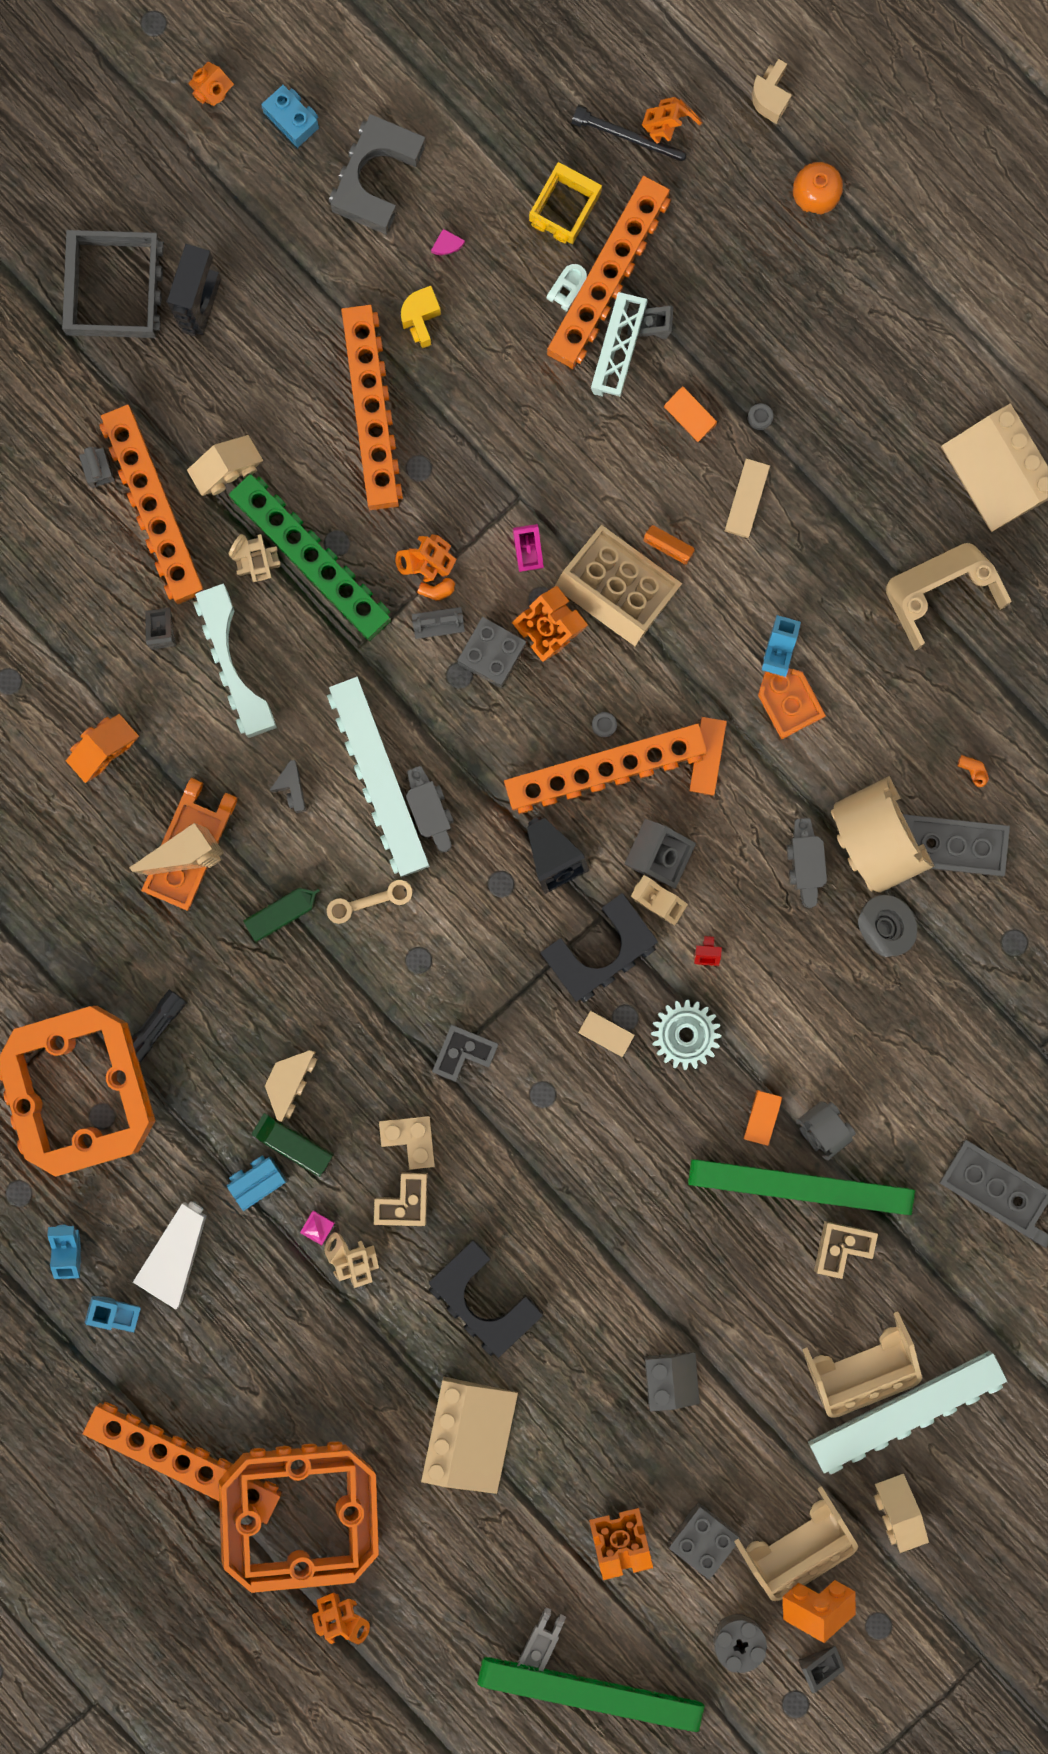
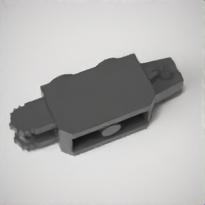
[406,766,454,853]
[787,818,827,909]

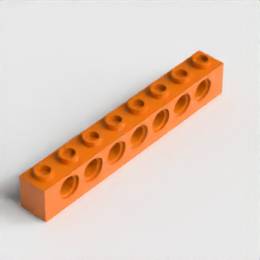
[547,175,671,369]
[341,305,403,511]
[99,405,204,605]
[504,723,707,814]
[82,1402,282,1524]

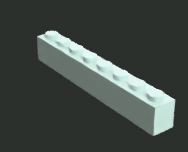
[327,677,430,878]
[808,1351,1007,1474]

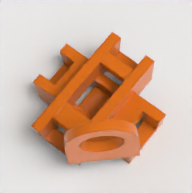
[642,97,703,143]
[395,534,457,582]
[312,1593,370,1645]

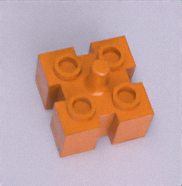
[512,586,588,662]
[589,1508,653,1580]

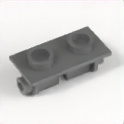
[412,607,465,639]

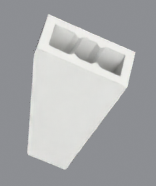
[133,1201,206,1309]

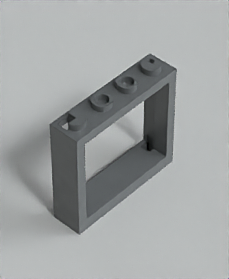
[62,230,164,338]

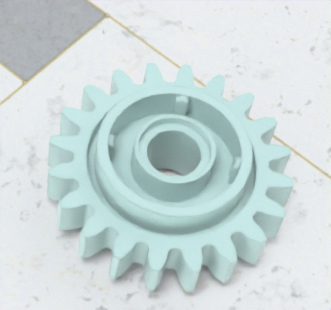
[651,1000,721,1070]

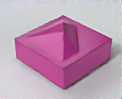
[300,1210,335,1245]

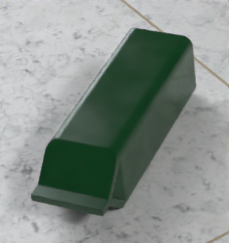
[243,888,321,942]
[251,1113,334,1177]

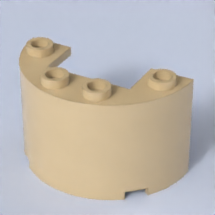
[831,776,935,893]

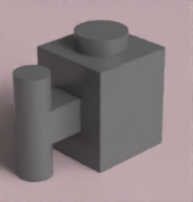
[79,446,115,488]

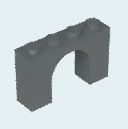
[329,114,426,235]

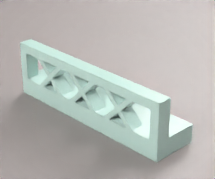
[591,292,648,397]

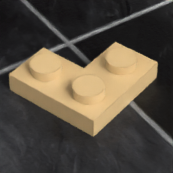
[379,1116,435,1170]

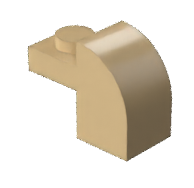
[752,59,792,124]
[630,875,688,926]

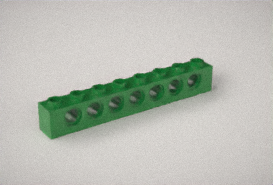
[228,474,391,642]

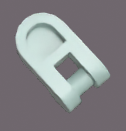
[546,264,587,312]

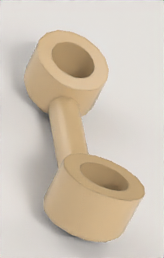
[327,879,412,924]

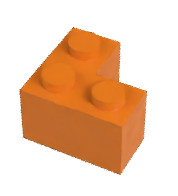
[66,714,139,783]
[783,1580,856,1643]

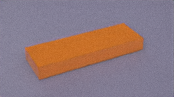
[689,717,727,796]

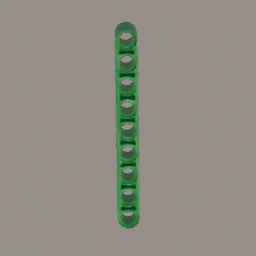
[688,1159,915,1215]
[477,1657,705,1732]

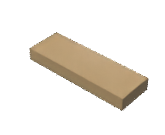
[725,459,770,538]

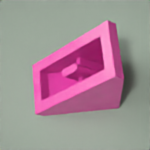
[513,524,544,572]

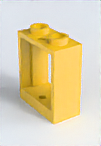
[529,162,602,244]

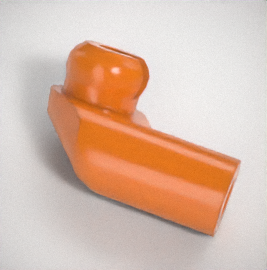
[417,578,455,601]
[957,755,989,787]

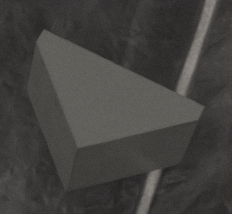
[145,607,176,650]
[798,1646,845,1693]

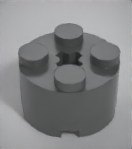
[796,1101,856,1160]
[713,1614,767,1673]

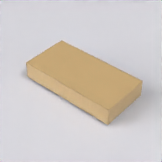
[578,1011,635,1057]

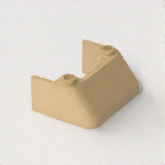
[886,543,1012,651]
[802,1311,922,1418]
[734,1486,858,1601]

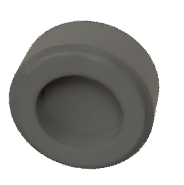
[748,403,773,430]
[592,712,617,738]

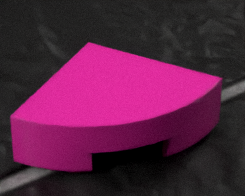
[431,229,465,256]

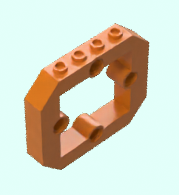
[0,1006,155,1177]
[219,1442,379,1593]

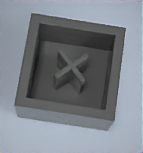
[457,617,526,689]
[667,1502,741,1580]

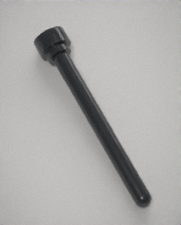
[571,105,686,161]

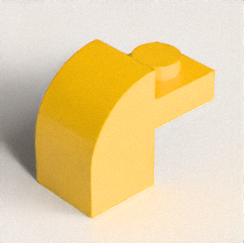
[401,286,441,348]

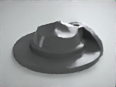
[858,895,917,957]

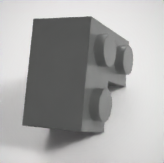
[432,1025,499,1082]

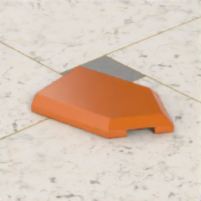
[758,668,826,740]

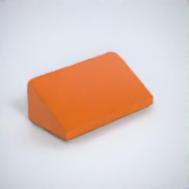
[664,386,717,442]
[643,525,695,565]

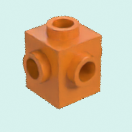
[188,62,234,106]

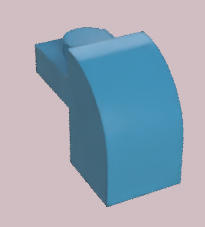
[762,615,801,677]
[47,1225,81,1279]
[85,1296,141,1333]

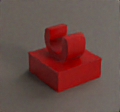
[694,936,722,966]

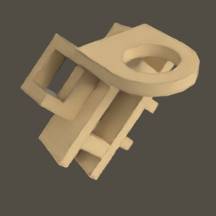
[229,534,281,582]
[324,1233,379,1288]

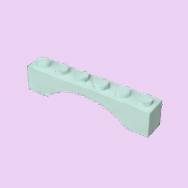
[193,583,277,738]

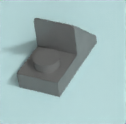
[628,306,673,339]
[270,760,306,813]

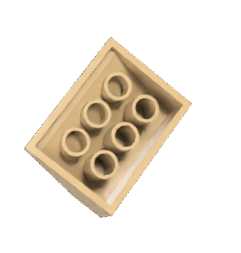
[941,403,1048,532]
[554,525,682,646]
[129,823,224,875]
[421,1377,518,1494]

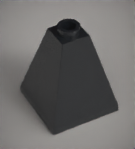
[527,817,589,894]

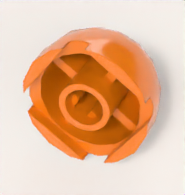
[793,162,843,214]

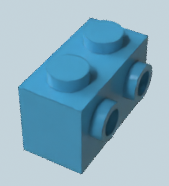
[261,85,319,148]

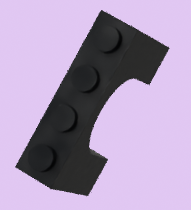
[167,243,221,336]
[540,893,658,1003]
[428,1239,543,1358]

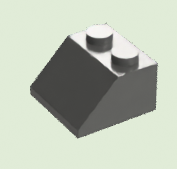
[624,819,696,889]
[644,1352,700,1412]

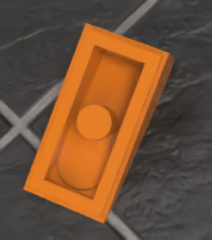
[744,1090,782,1146]

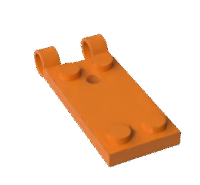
[141,778,238,911]

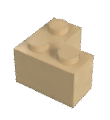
[187,435,263,496]
[374,1172,428,1226]
[814,1221,878,1279]
[874,1474,929,1553]

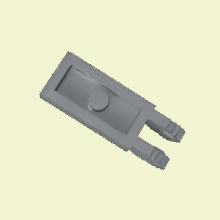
[517,1607,566,1671]

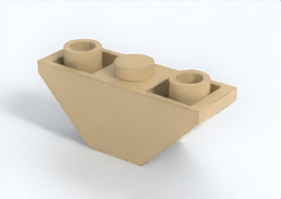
[265,1050,318,1122]

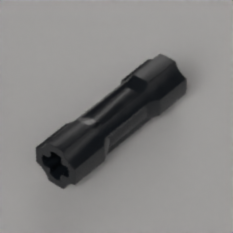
[132,989,187,1063]

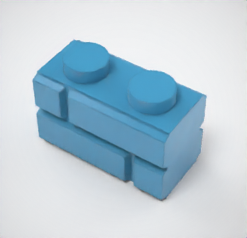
[227,1155,288,1211]

